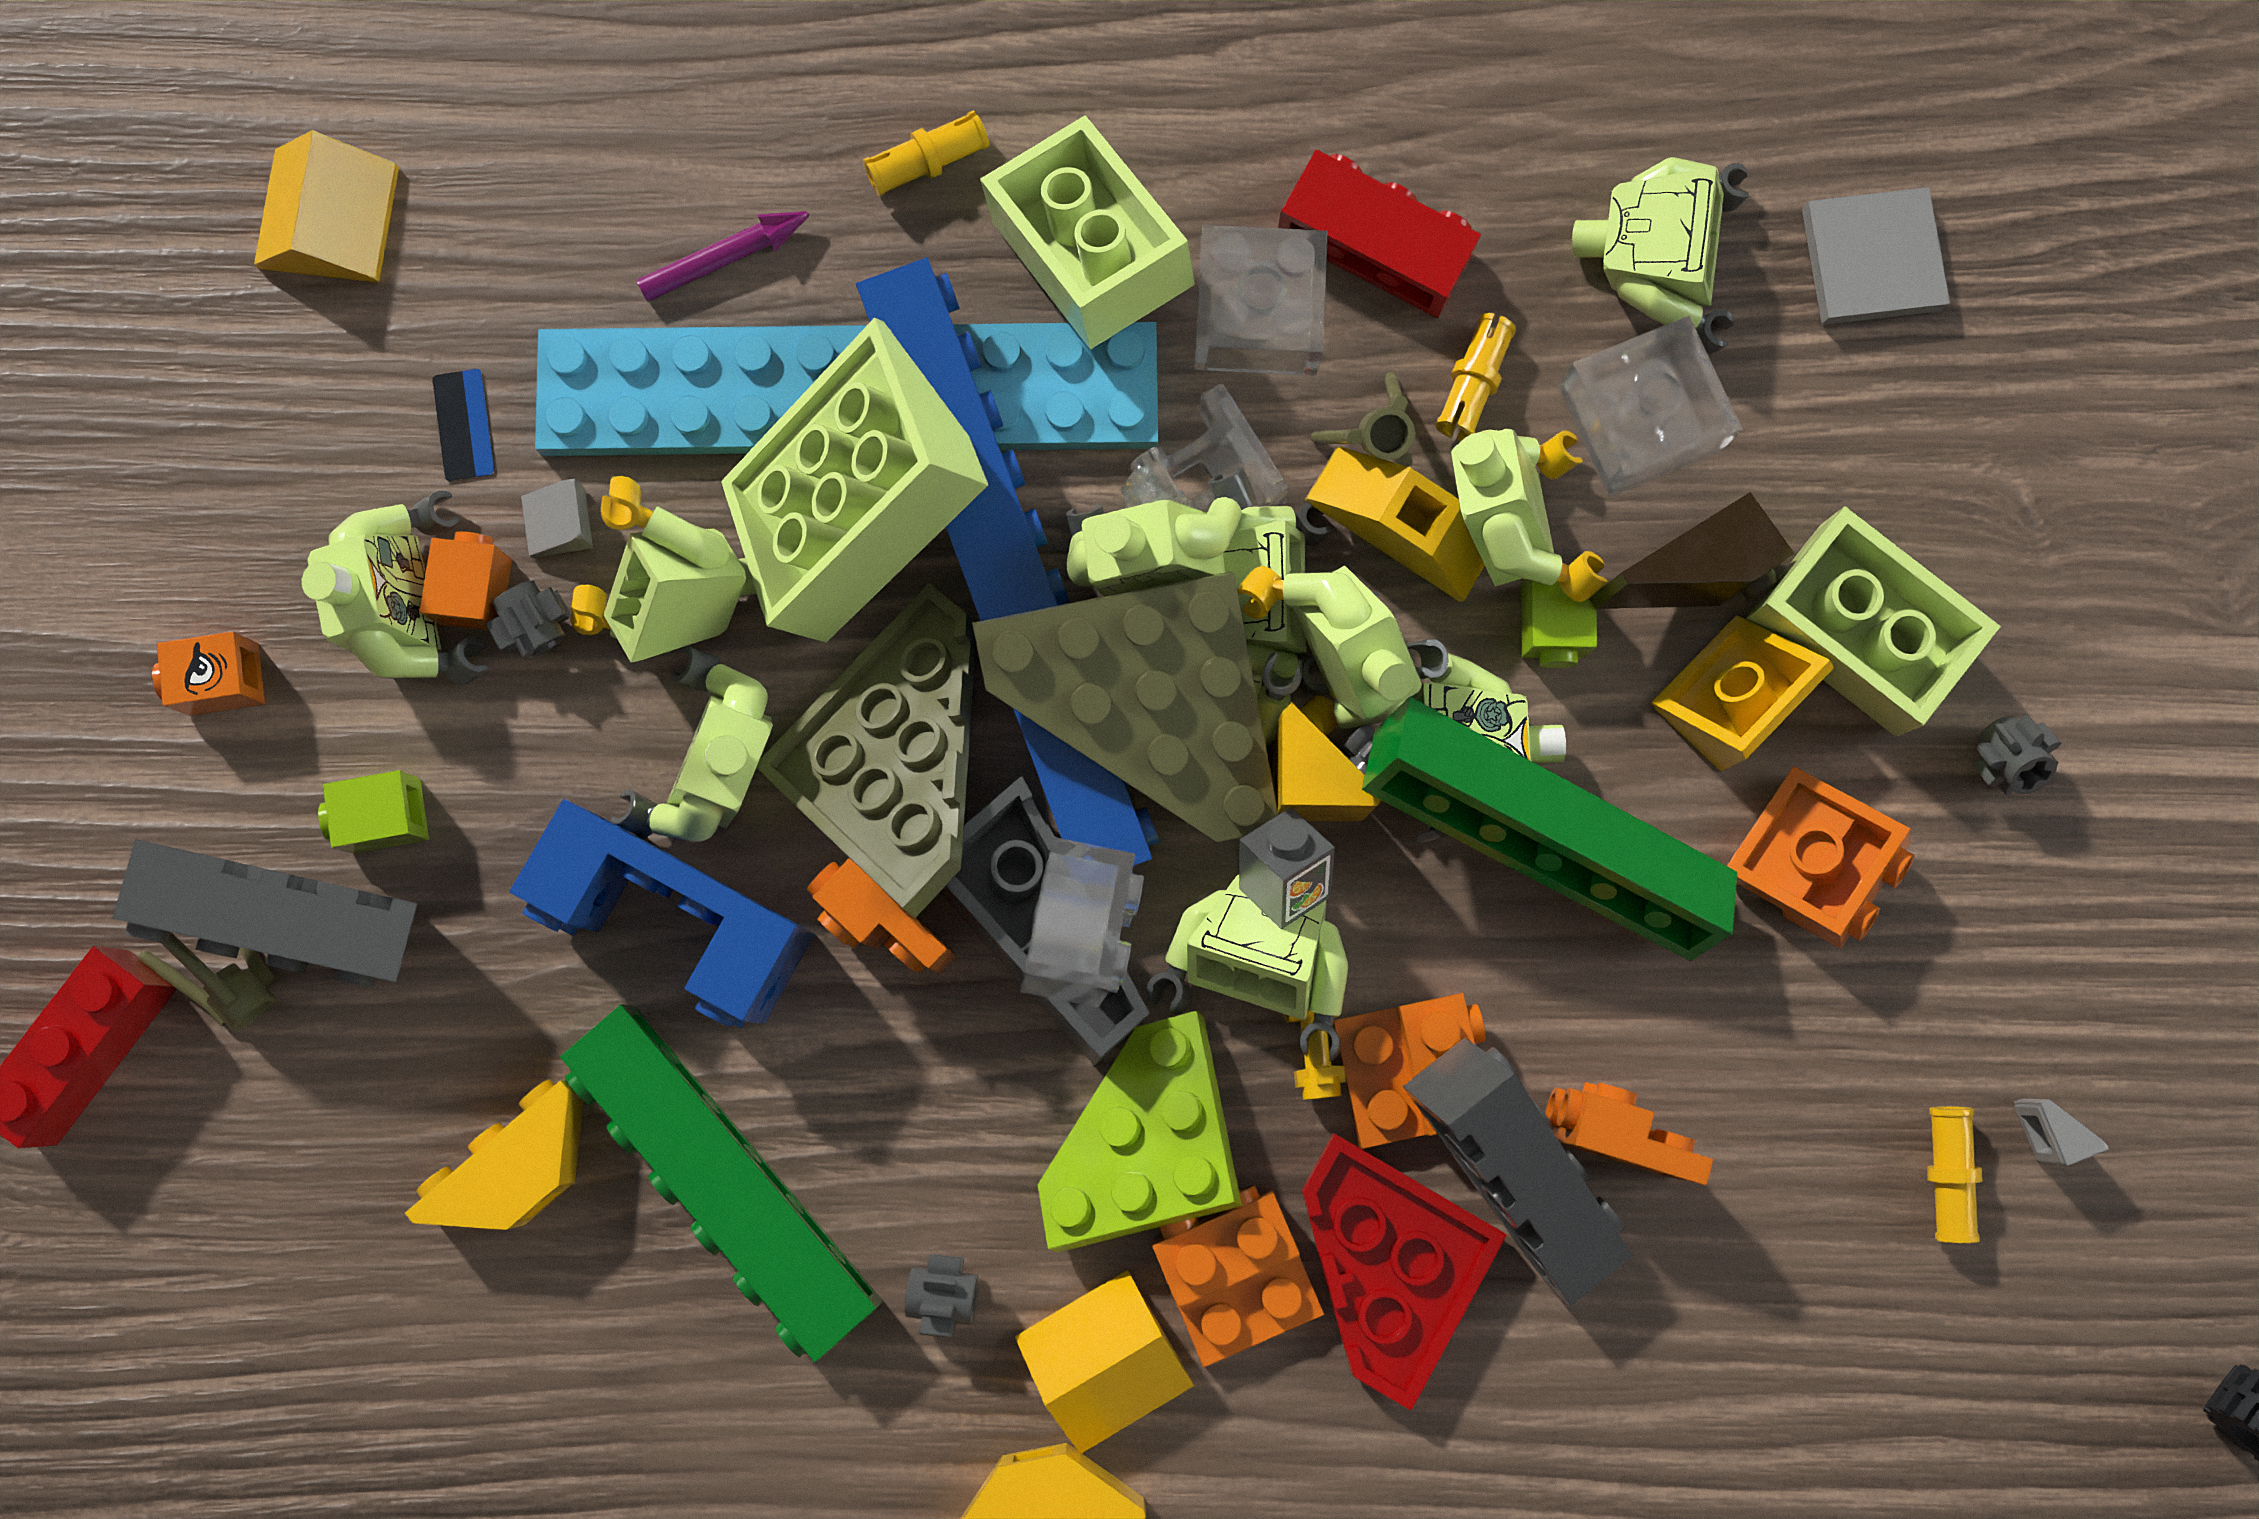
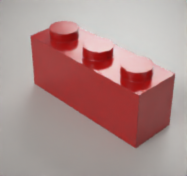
[1277,149,1481,319]
[0,946,177,1149]

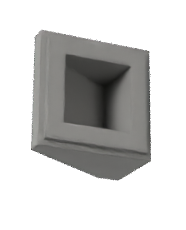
[521,478,593,558]
[2014,1098,2109,1166]

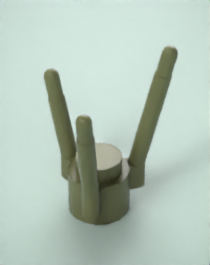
[1311,372,1415,467]
[139,932,277,1032]

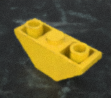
[1304,446,1485,602]
[405,1079,584,1230]
[960,1443,1146,1519]

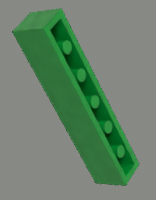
[1362,697,1737,962]
[560,1004,883,1363]

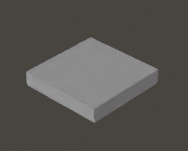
[1802,187,1950,325]

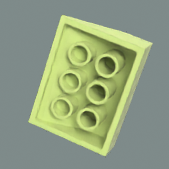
[721,318,988,642]

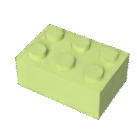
[980,115,1195,350]
[1746,506,2001,737]

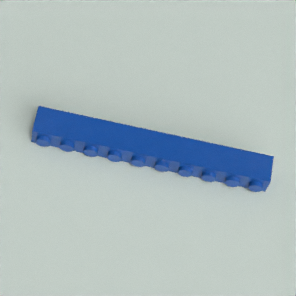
[855,257,1160,886]

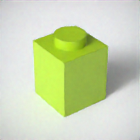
[1521,579,1597,668]
[318,770,429,854]

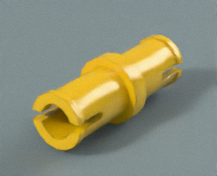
[862,110,990,197]
[1435,313,1517,441]
[1927,1106,1982,1243]

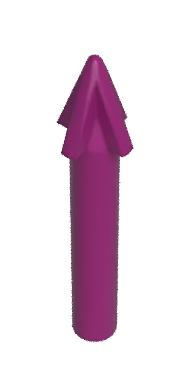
[636,211,809,302]

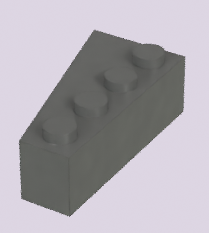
[939,776,1149,1065]
[112,839,417,987]
[1402,1037,1632,1306]

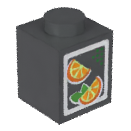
[1239,807,1335,930]

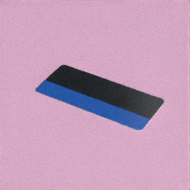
[432,369,494,481]

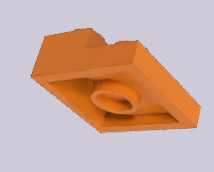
[1727,766,1915,949]
[807,858,957,974]
[1333,993,1486,1149]
[1545,1082,1714,1186]
[1151,1185,1324,1368]

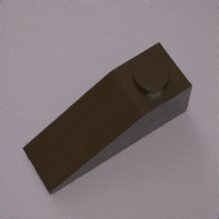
[1589,492,1795,609]

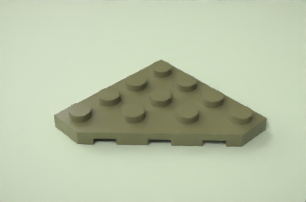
[972,572,1278,842]
[756,583,976,919]

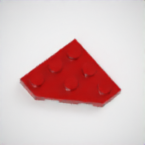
[1301,1133,1507,1411]

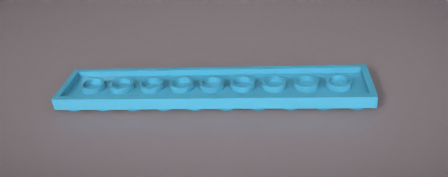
[535,322,1158,456]

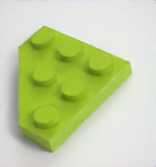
[1038,1011,1242,1253]

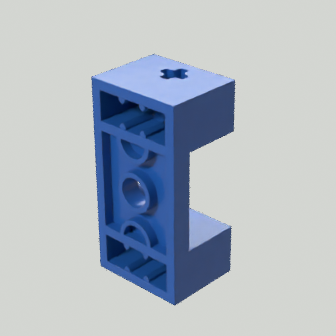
[509,798,815,1028]

